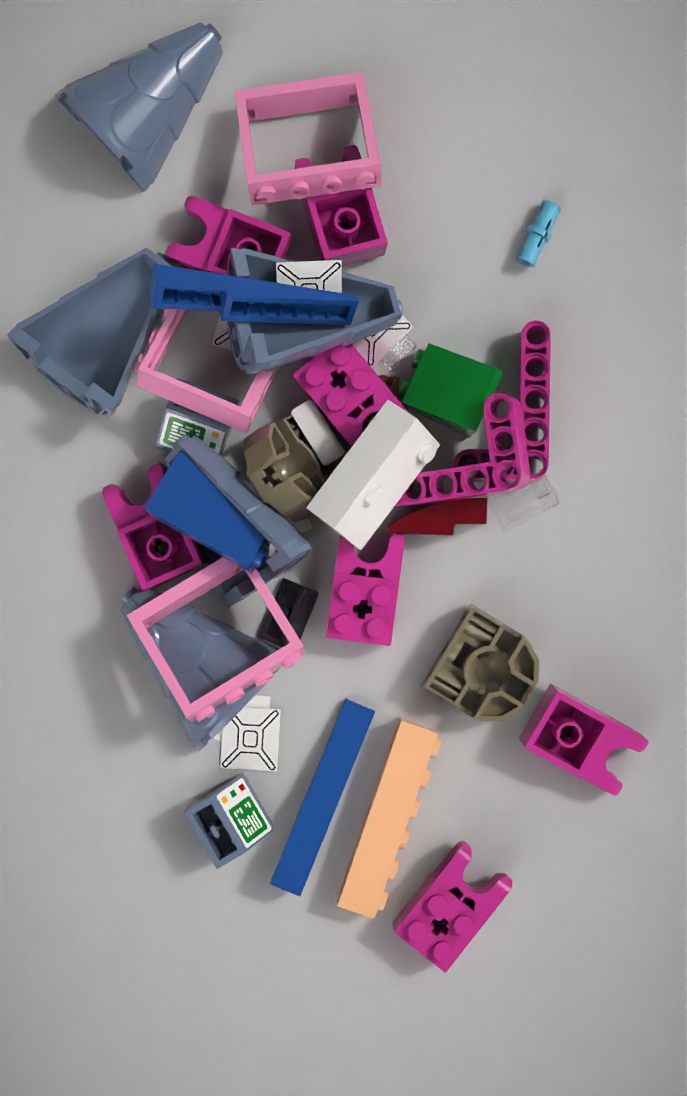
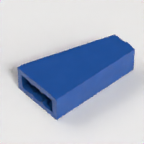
[144,452,270,573]

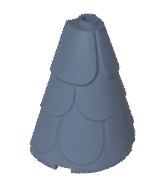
[55,22,223,192]
[7,248,173,418]
[226,248,403,374]
[165,435,314,608]
[120,587,280,751]

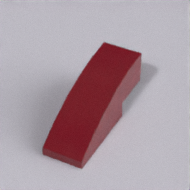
[387,498,488,536]

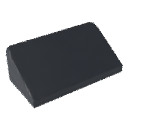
[259,578,319,647]

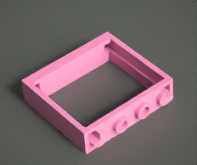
[235,72,382,205]
[134,269,279,434]
[127,557,306,722]

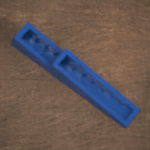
[149,264,359,325]
[270,699,375,897]

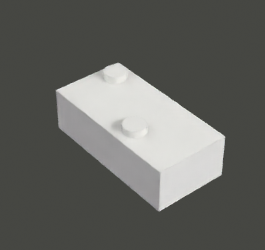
[306,400,440,550]

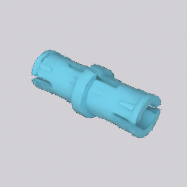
[515,200,562,267]

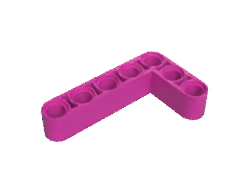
[453,320,551,483]
[393,393,530,509]

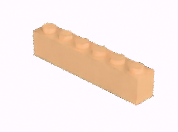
[337,717,441,919]

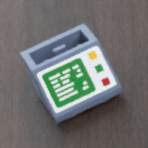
[156,378,239,457]
[184,773,276,869]

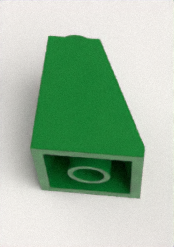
[398,343,504,438]

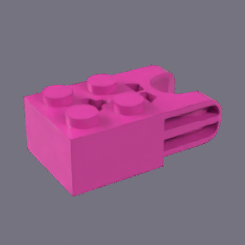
[294,145,388,266]
[164,196,292,275]
[293,344,409,448]
[102,462,208,591]
[326,533,405,646]
[519,683,649,796]
[392,841,512,973]

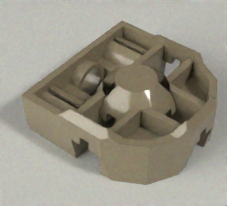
[244,416,335,522]
[421,603,539,721]

